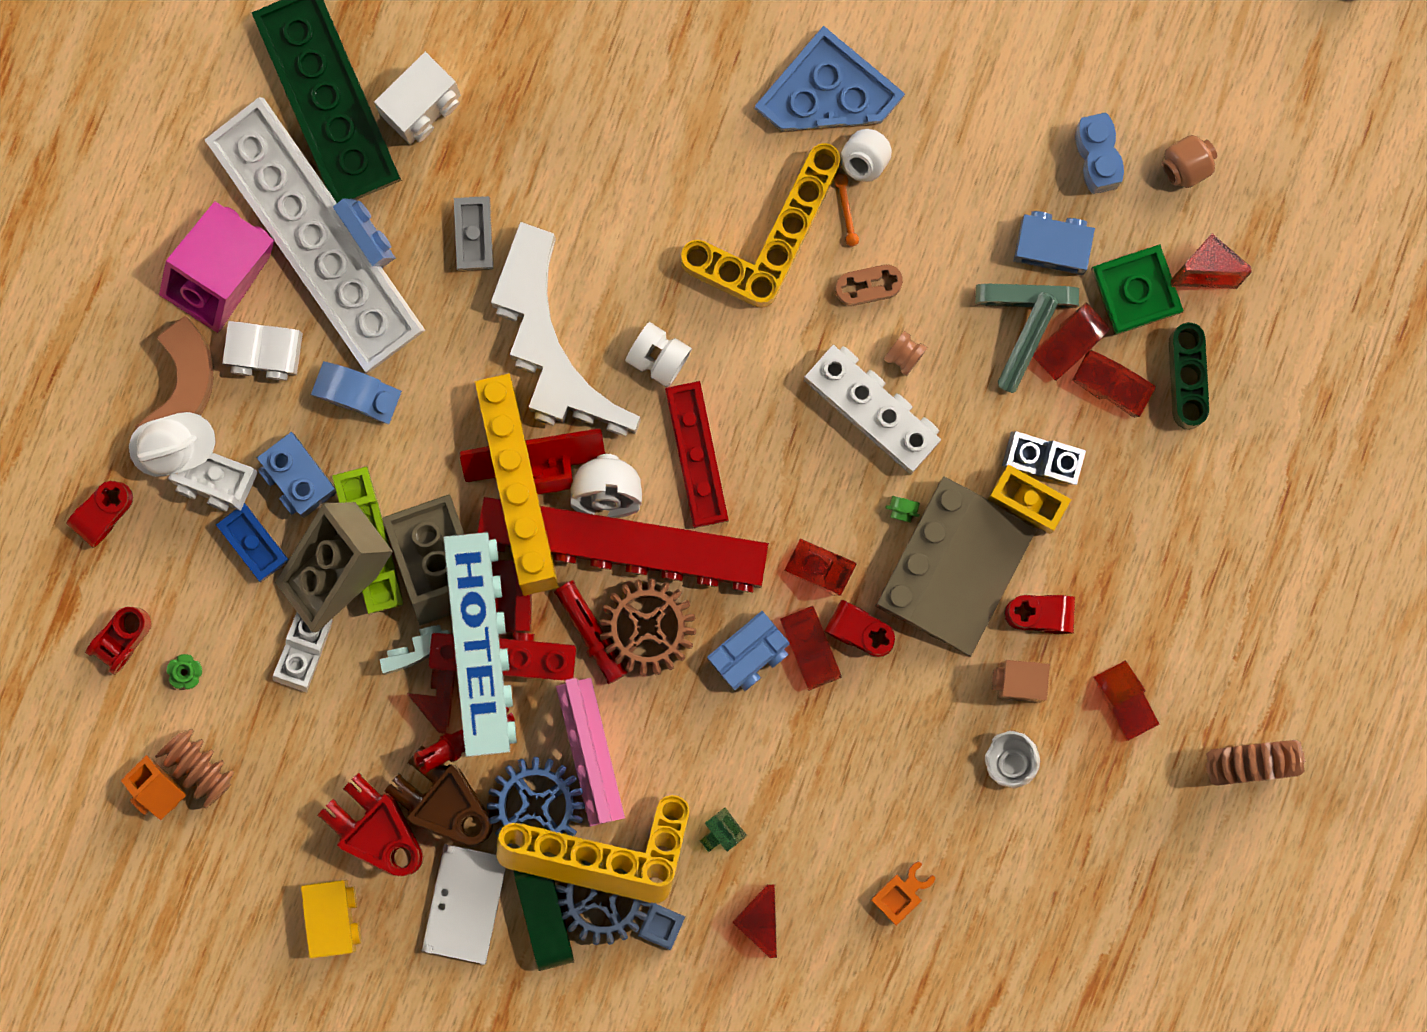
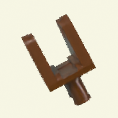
[384,745,493,845]

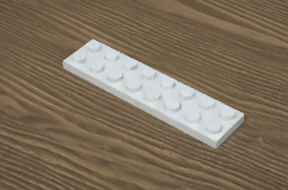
[205,97,425,372]

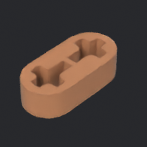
[836,265,903,306]

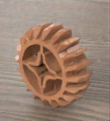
[599,578,696,676]
[1206,740,1305,786]

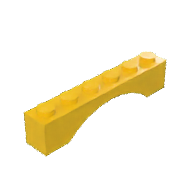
[475,373,559,596]

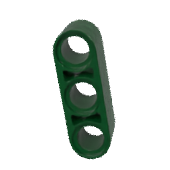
[1169,322,1209,430]
[513,870,574,971]

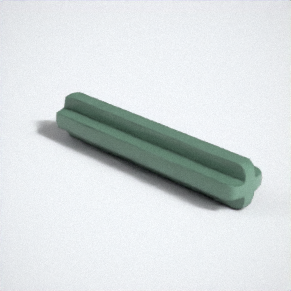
[998,292,1058,393]

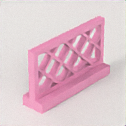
[556,678,625,827]

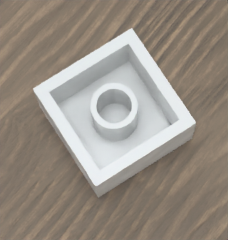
[374,52,460,145]

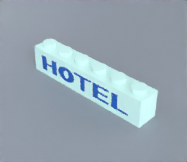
[444,532,517,756]

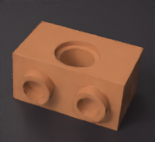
[992,660,1050,703]

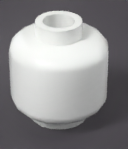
[840,129,892,182]

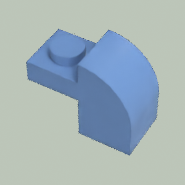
[311,361,402,424]

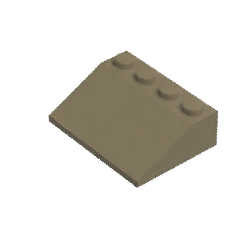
[875,476,1037,657]

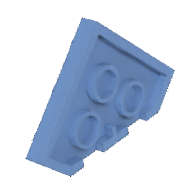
[754,26,905,131]

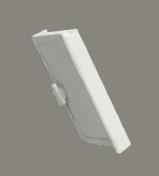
[422,844,506,965]

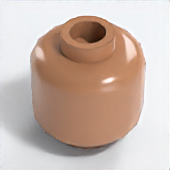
[1162,135,1218,188]

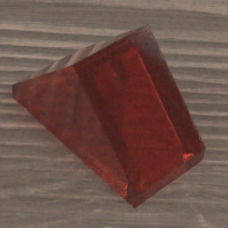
[1171,233,1252,289]
[732,884,777,958]

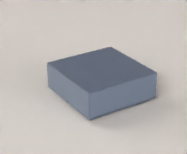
[638,903,685,950]

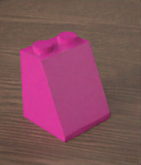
[159,201,274,333]

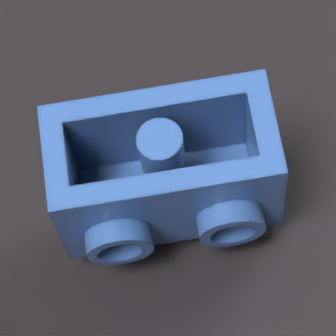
[257,432,337,518]

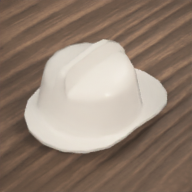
[129,412,215,477]

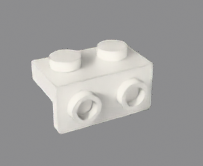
[168,453,258,512]

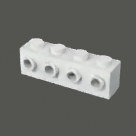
[804,345,941,475]

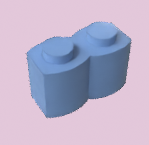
[1075,112,1124,194]

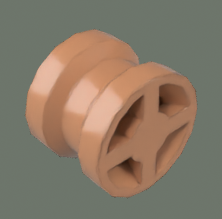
[884,331,928,376]

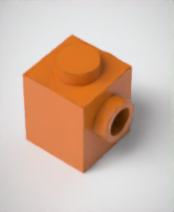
[121,755,186,821]

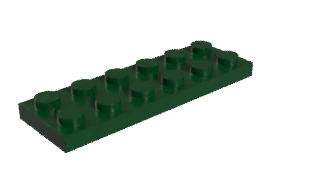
[251,0,402,203]

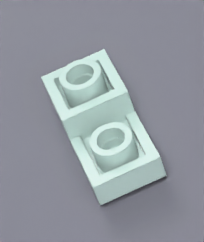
[380,625,450,675]

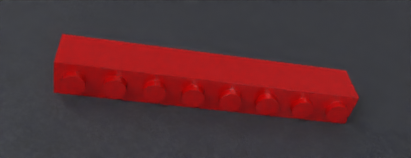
[477,497,769,593]

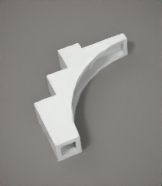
[491,222,641,437]

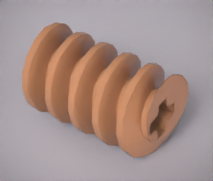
[155,728,234,809]

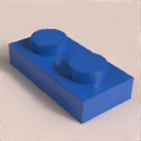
[216,503,289,582]

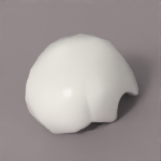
[985,731,1040,789]

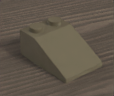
[382,494,465,626]
[275,502,393,632]

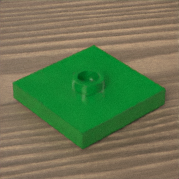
[1091,244,1184,335]

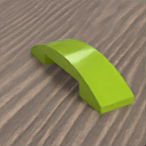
[332,466,404,614]

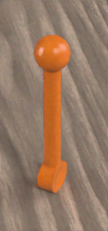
[834,174,859,246]

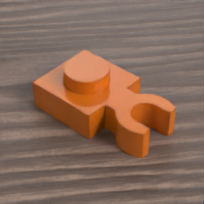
[870,861,936,926]

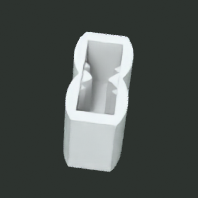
[222,321,303,381]

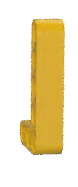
[681,143,841,308]
[496,795,689,903]

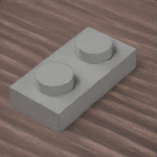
[454,196,493,271]

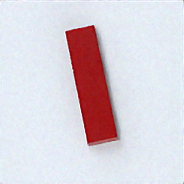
[665,381,729,529]

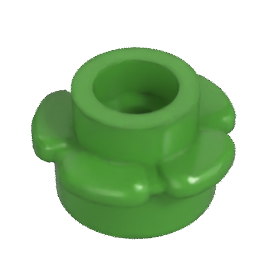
[886,495,920,523]
[166,654,202,689]

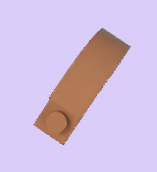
[135,315,214,429]

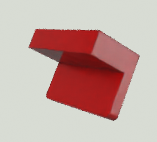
[492,560,532,633]

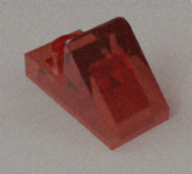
[784,538,857,596]
[1093,661,1160,741]
[407,669,456,734]

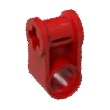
[66,481,133,548]
[1004,595,1075,634]
[824,600,895,657]
[85,607,151,675]

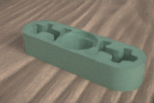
[975,284,1079,308]

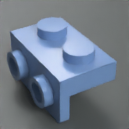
[333,199,396,268]

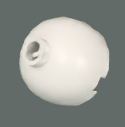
[571,454,642,518]

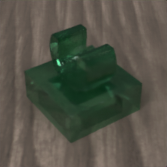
[700,807,747,852]

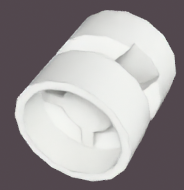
[625,322,692,388]

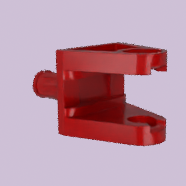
[317,773,424,876]

